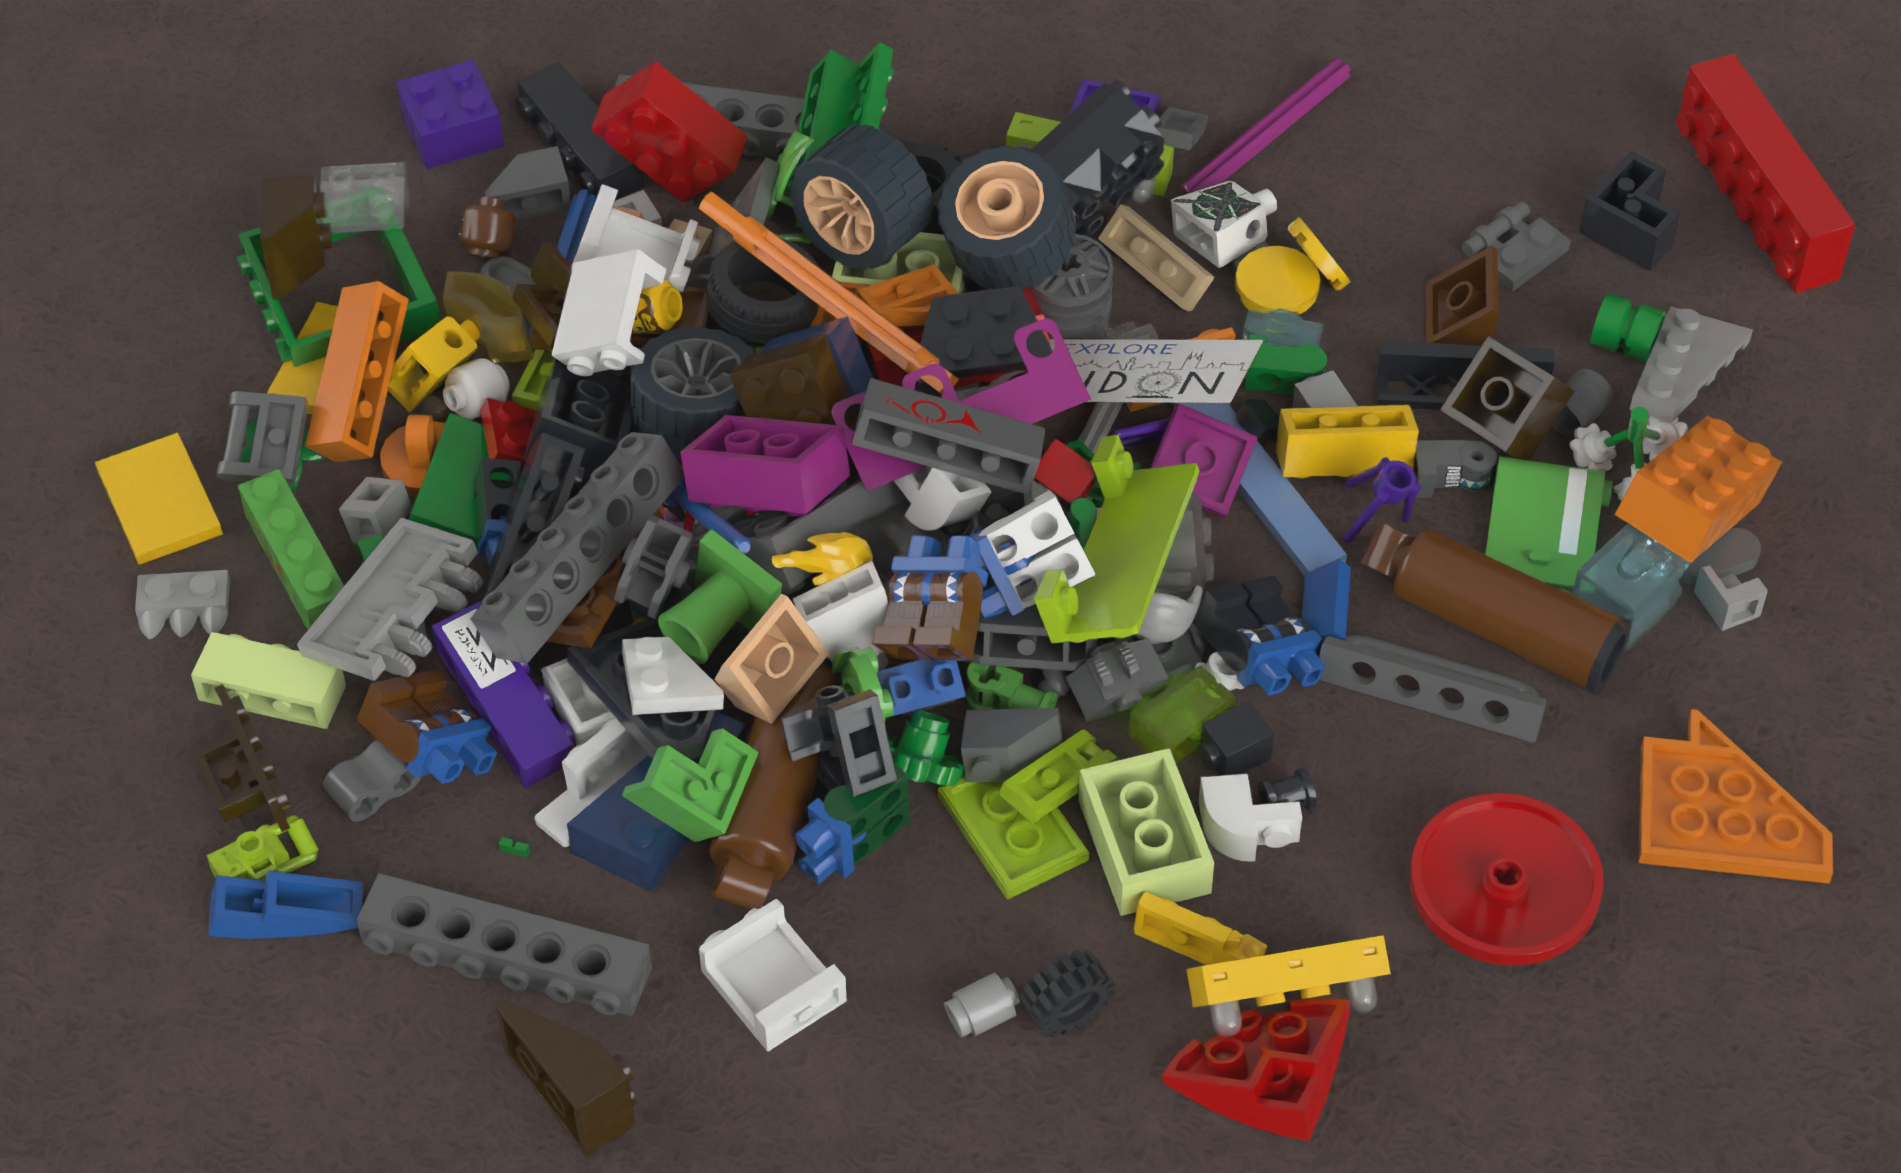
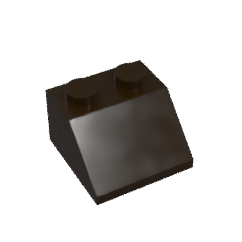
[260,175,333,299]

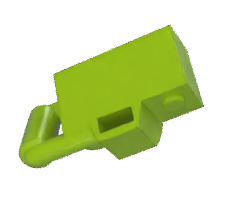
[207,815,319,881]

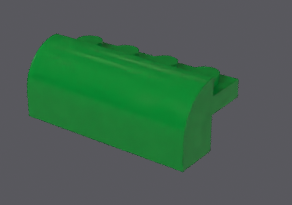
[786,42,894,196]

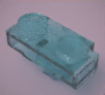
[1242,309,1324,347]

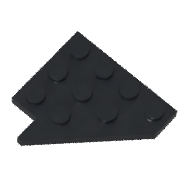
[567,619,747,760]

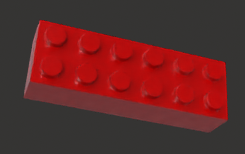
[1677,53,1855,293]

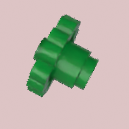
[887,710,964,786]

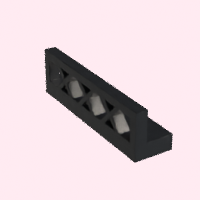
[1377,341,1554,410]

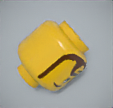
[631,278,683,334]

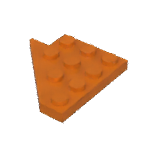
[1638,709,1833,884]

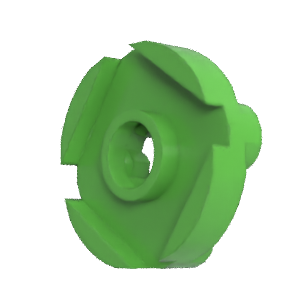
[832,647,894,725]

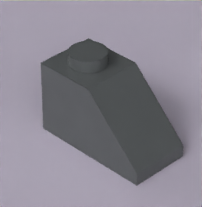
[485,146,571,220]
[961,708,1063,782]

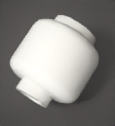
[443,358,510,420]

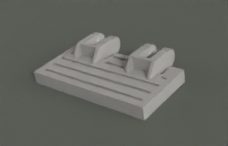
[297,518,483,681]

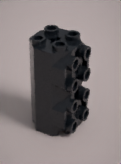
[1030,80,1165,236]

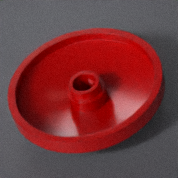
[1409,793,1604,966]

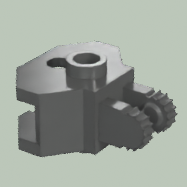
[614,515,694,619]
[1066,638,1169,722]

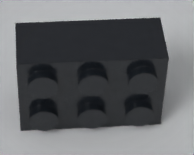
[523,358,633,486]

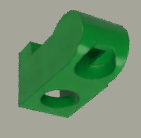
[1245,334,1327,394]

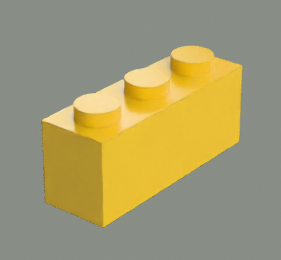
[1275,405,1419,478]

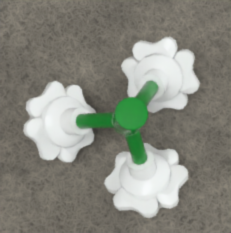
[1570,407,1688,500]

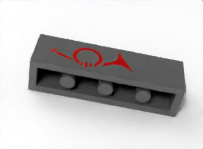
[852,378,1045,495]

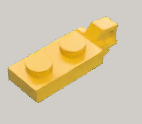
[1133,891,1267,965]

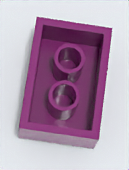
[680,415,850,516]

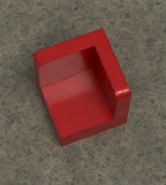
[1034,439,1098,509]

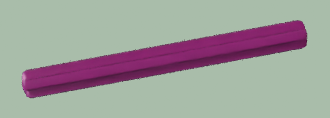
[1180,59,1350,196]

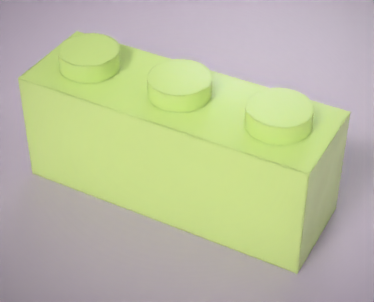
[191,632,346,729]

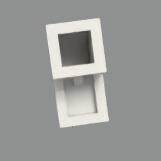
[894,466,991,530]
[1199,774,1302,861]

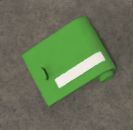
[1485,456,1612,591]

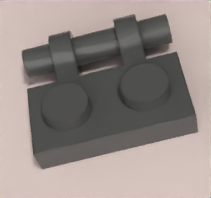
[1461,201,1571,292]

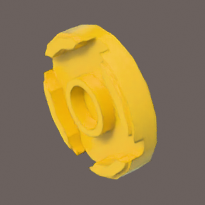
[1288,217,1351,291]
[1235,246,1320,319]

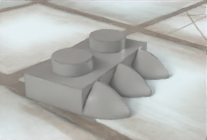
[135,570,230,639]

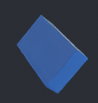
[1301,559,1351,653]

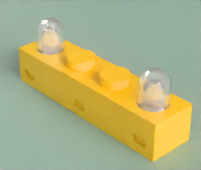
[1186,935,1391,1037]

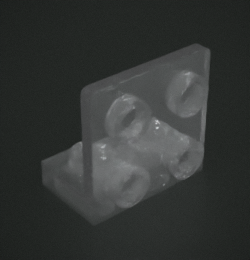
[320,162,410,233]

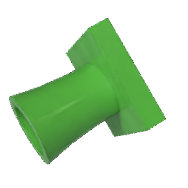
[658,529,782,664]

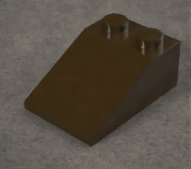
[495,999,637,1157]

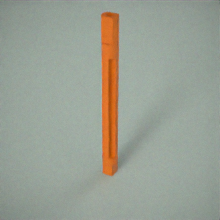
[699,192,959,395]

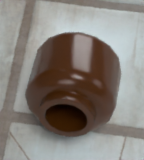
[458,197,516,259]

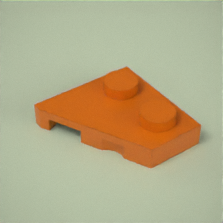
[857,264,959,326]

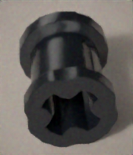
[1257,768,1317,810]

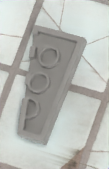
[1629,306,1753,422]

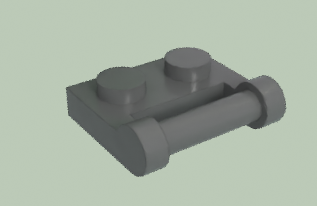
[216,391,309,485]

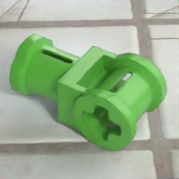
[966,662,1058,710]

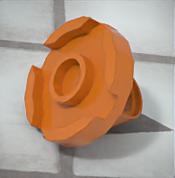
[380,415,445,497]

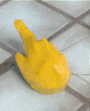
[772,532,873,586]

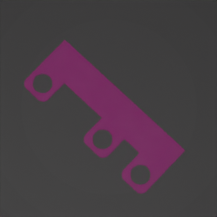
[832,319,1091,492]

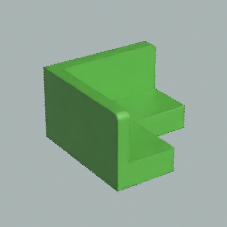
[622,728,759,842]

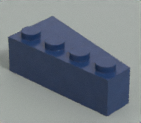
[567,712,746,892]

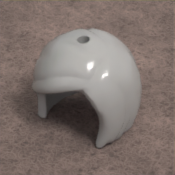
[1128,585,1203,644]

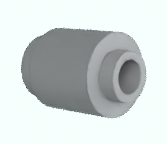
[944,972,1020,1038]

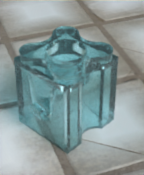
[1573,524,1689,652]

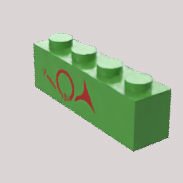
[238,469,344,630]

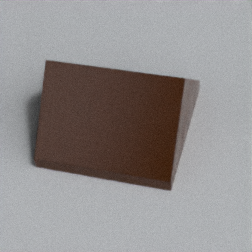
[1426,245,1499,346]

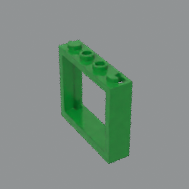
[236,188,440,367]

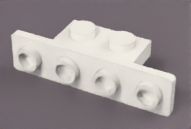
[535,717,648,847]

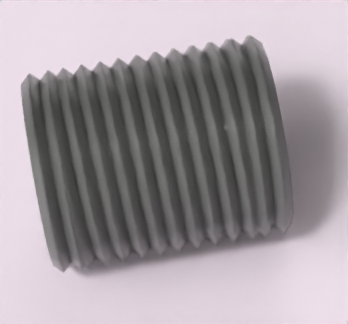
[1552,369,1614,438]

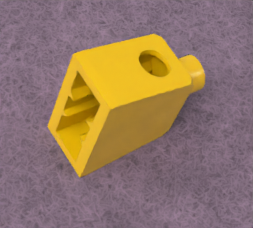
[388,316,480,412]

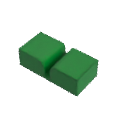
[499,837,530,858]

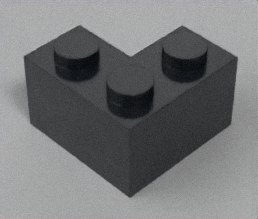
[1579,151,1680,271]

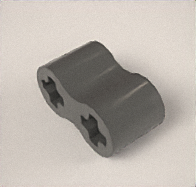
[323,739,422,822]

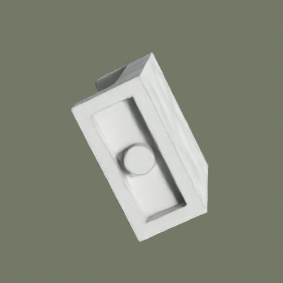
[571,184,701,292]
[551,249,666,376]
[699,899,847,1052]

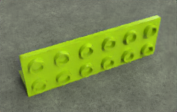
[1034,435,1200,643]

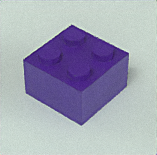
[396,59,504,169]

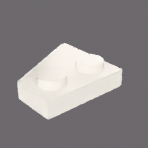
[622,637,724,715]

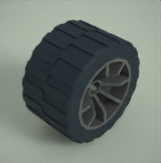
[630,327,756,465]

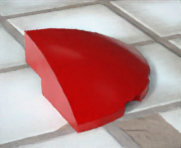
[1162,998,1351,1141]

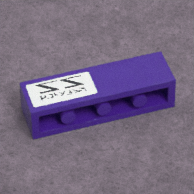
[432,601,576,788]

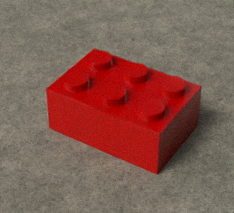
[591,61,748,202]

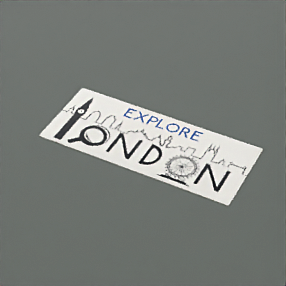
[955,339,1263,403]

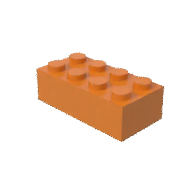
[1615,416,1782,563]

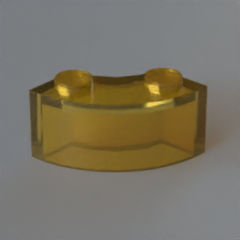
[443,271,534,363]

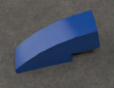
[208,871,363,939]

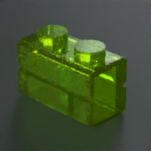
[1129,665,1236,763]

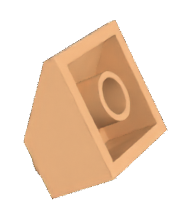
[714,594,829,724]

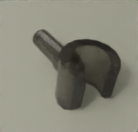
[392,396,454,432]

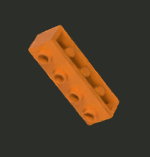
[305,281,409,463]

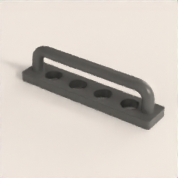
[1319,634,1547,742]

